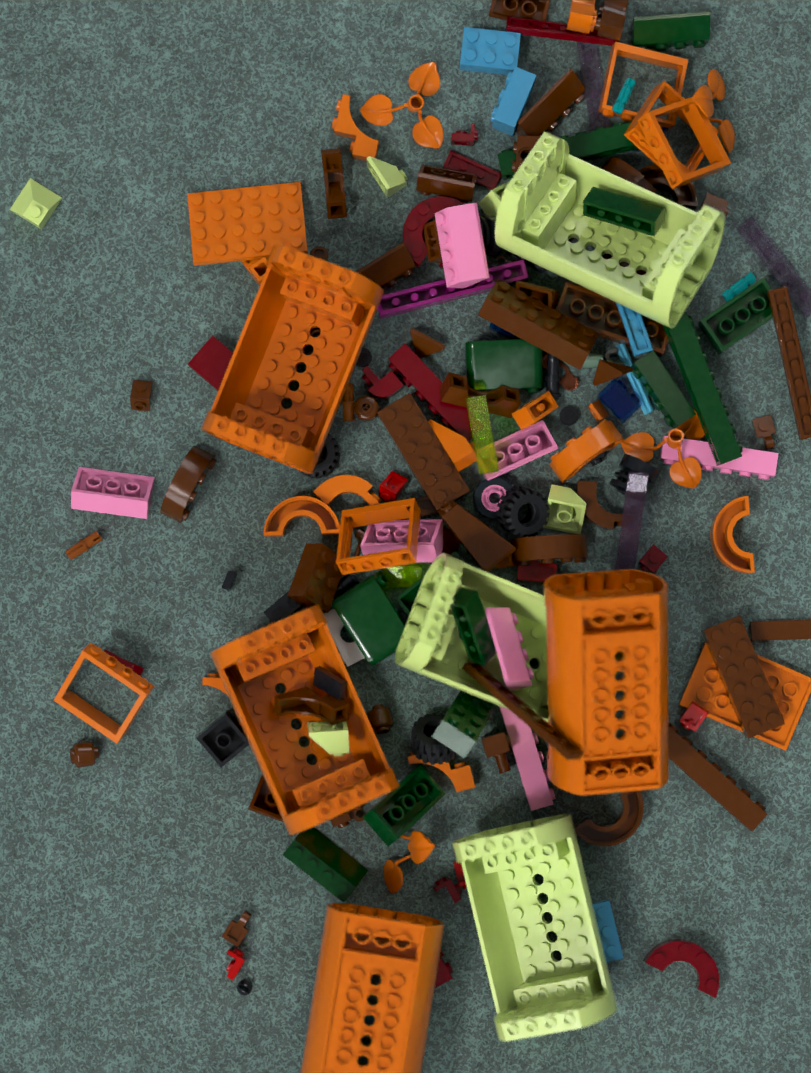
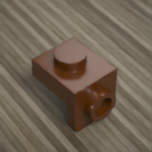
[130,380,153,411]

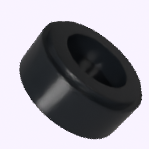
[356,348,372,367]
[559,406,579,426]

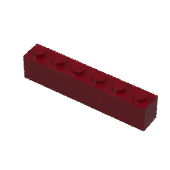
[388,343,484,442]

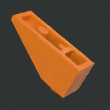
[428,420,478,472]

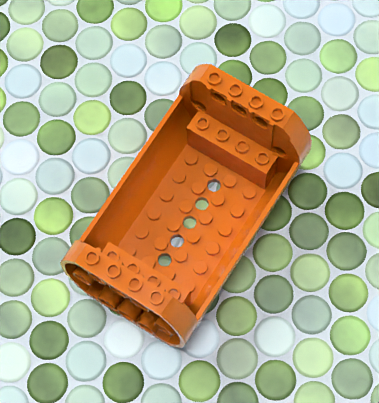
[201,245,384,474]
[544,569,669,796]
[210,605,400,835]
[301,903,444,1073]

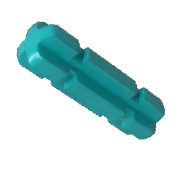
[612,78,636,114]
[722,272,756,302]

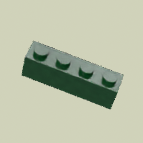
[583,187,664,237]
[631,351,696,429]
[450,588,496,665]

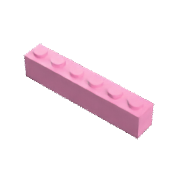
[659,436,779,480]
[499,706,556,811]

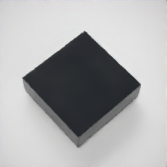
[222,571,237,591]

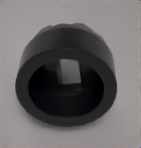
[237,979,253,995]

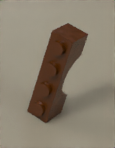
[440,372,521,418]

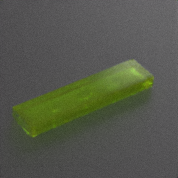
[466,395,499,475]

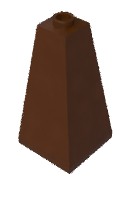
[437,500,517,572]

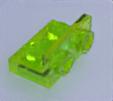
[383,563,422,588]

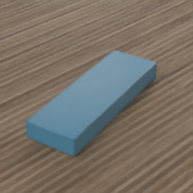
[616,303,653,357]

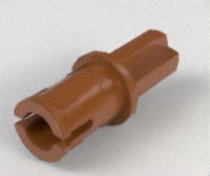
[341,383,355,422]
[65,530,103,560]

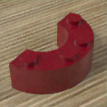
[403,196,463,268]
[643,939,720,998]

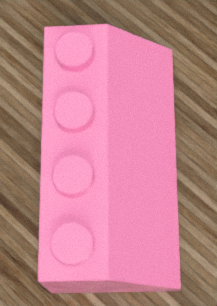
[434,203,490,288]
[475,420,558,481]
[71,467,155,519]
[360,519,443,563]
[485,608,534,691]

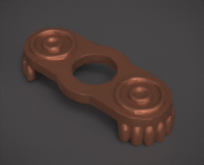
[543,354,579,391]

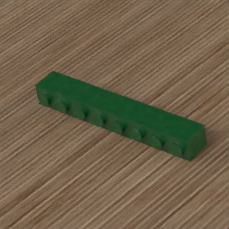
[497,120,639,180]
[662,312,743,466]

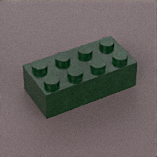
[698,277,773,355]
[432,691,496,758]
[362,764,446,846]

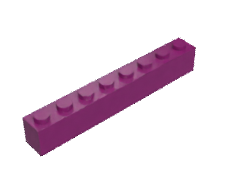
[378,259,528,319]

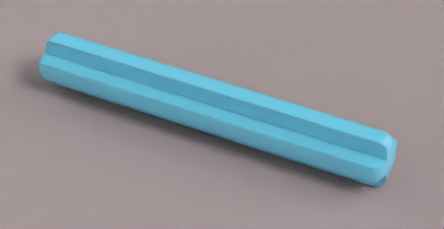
[615,343,653,415]

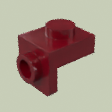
[433,877,463,903]

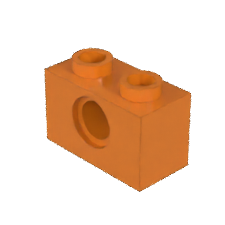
[512,391,559,430]

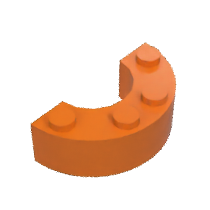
[567,0,597,34]
[549,419,625,484]
[263,496,340,537]
[710,496,755,574]

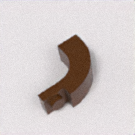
[321,148,347,219]
[601,157,657,193]
[576,481,634,530]

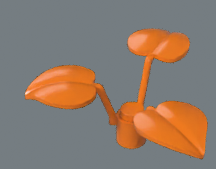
[360,62,443,149]
[691,69,735,154]
[621,410,705,489]
[383,830,435,894]

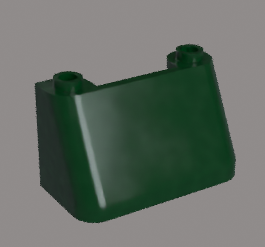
[465,339,543,393]
[332,570,406,665]

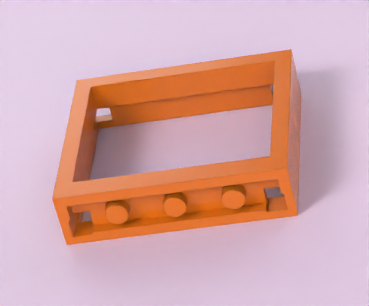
[598,42,688,131]
[624,80,719,174]
[637,97,731,189]
[336,498,421,575]
[54,642,154,744]

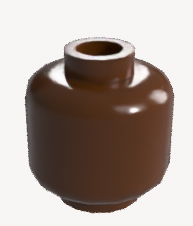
[354,395,379,422]
[367,704,394,734]
[70,741,99,768]

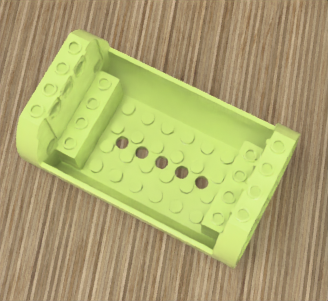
[495,132,725,329]
[395,553,624,722]
[452,813,617,1041]

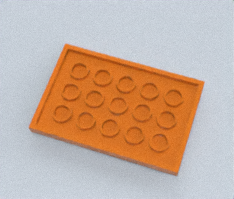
[187,182,308,266]
[678,642,811,751]

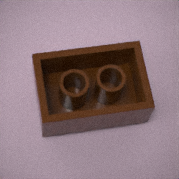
[287,544,342,613]

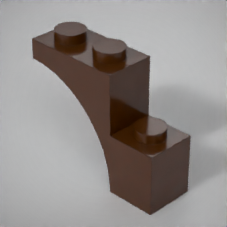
[274,687,350,725]

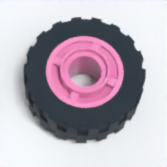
[473,477,513,519]

